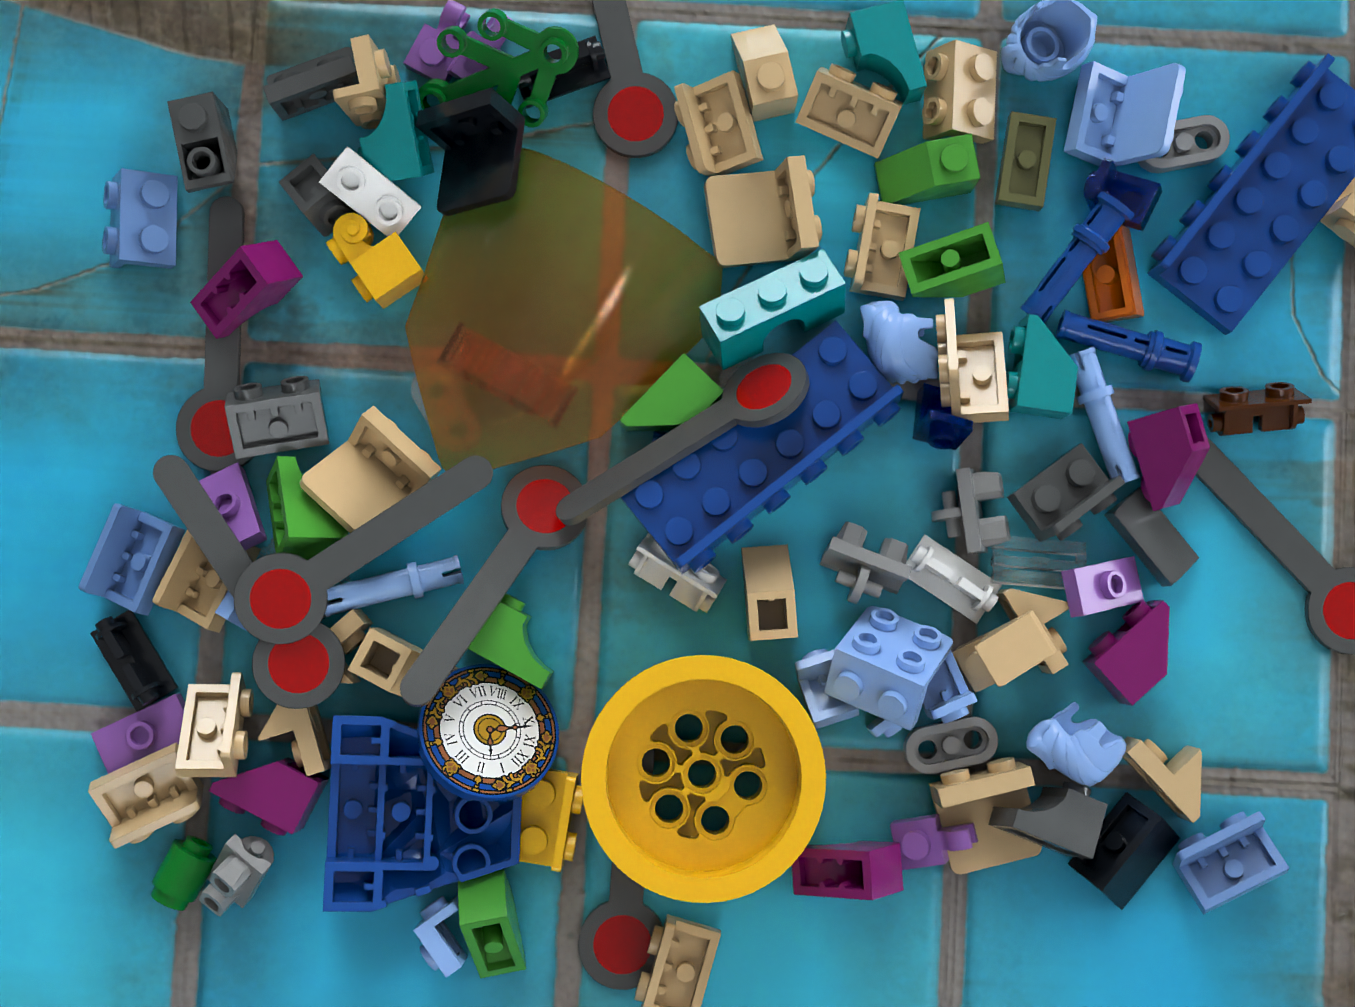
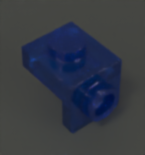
[1084,158,1163,232]
[912,383,973,450]

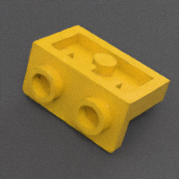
[519,769,583,872]

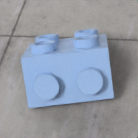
[1063,61,1186,169]
[824,606,953,731]

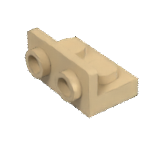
[795,63,903,159]

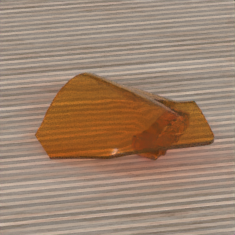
[405,148,723,471]

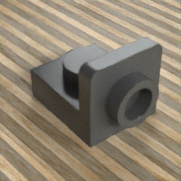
[279,154,357,237]

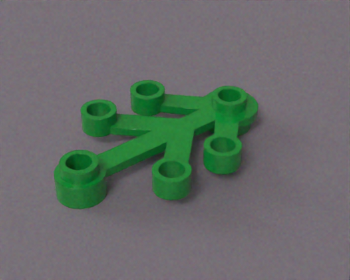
[419,8,579,128]

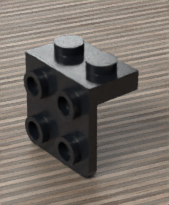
[416,87,525,216]

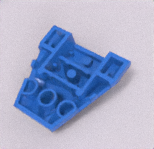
[323,715,522,912]

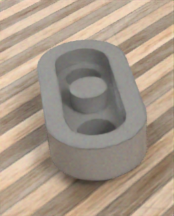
[1138,115,1230,173]
[903,716,998,774]

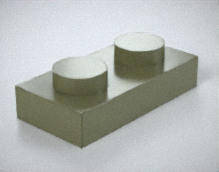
[995,111,1057,211]

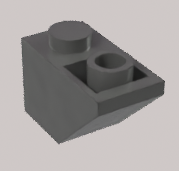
[167,91,237,193]

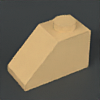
[731,24,798,122]

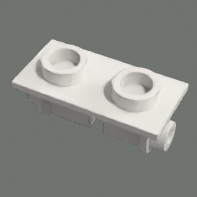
[319,146,422,237]
[628,533,727,613]
[906,534,1002,624]

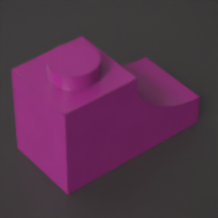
[190,240,303,339]
[792,841,904,900]

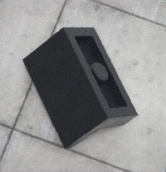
[1068,792,1180,910]

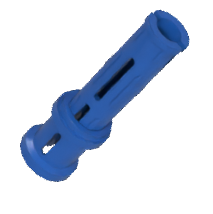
[1020,191,1135,324]
[1055,310,1202,382]

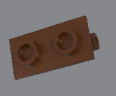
[1203,382,1312,436]

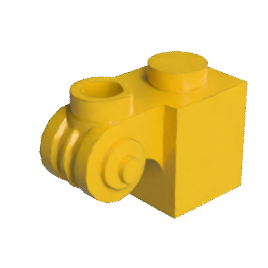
[325,213,428,309]

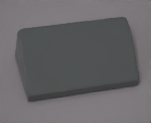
[1104,486,1199,587]

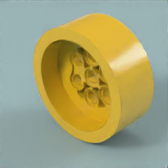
[581,655,826,903]

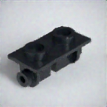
[518,36,611,109]
[90,610,178,712]

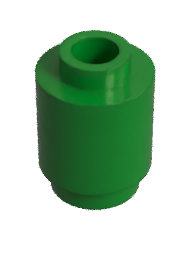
[151,835,217,911]

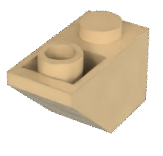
[741,544,798,641]
[348,627,459,697]

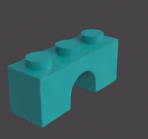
[699,249,846,370]

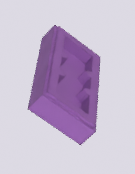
[199,462,267,550]
[1061,556,1144,618]
[91,693,185,774]

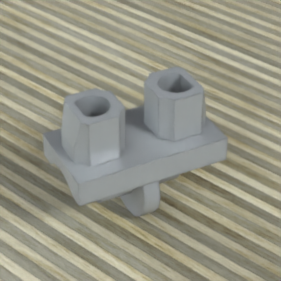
[931,467,1011,554]
[819,521,912,604]
[199,834,274,917]

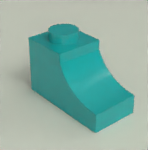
[841,0,927,105]
[357,80,434,181]

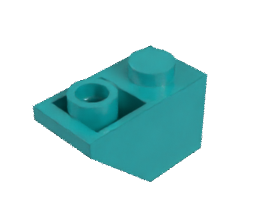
[1006,314,1078,419]

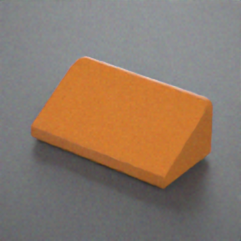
[1083,225,1144,323]

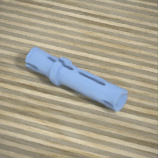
[1069,347,1141,483]
[325,555,464,617]

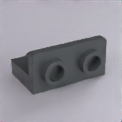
[263,47,359,121]
[224,376,329,459]
[1007,443,1125,542]

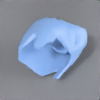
[1001,0,1097,82]
[860,301,938,384]
[1026,702,1127,787]

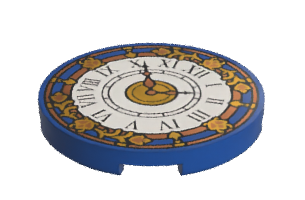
[417,664,559,801]

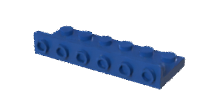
[1147,53,1355,335]
[620,320,904,575]

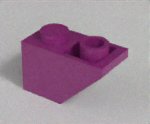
[1127,403,1210,511]
[1082,600,1170,706]
[209,757,329,836]

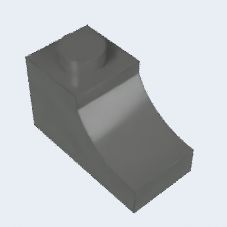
[988,782,1108,859]

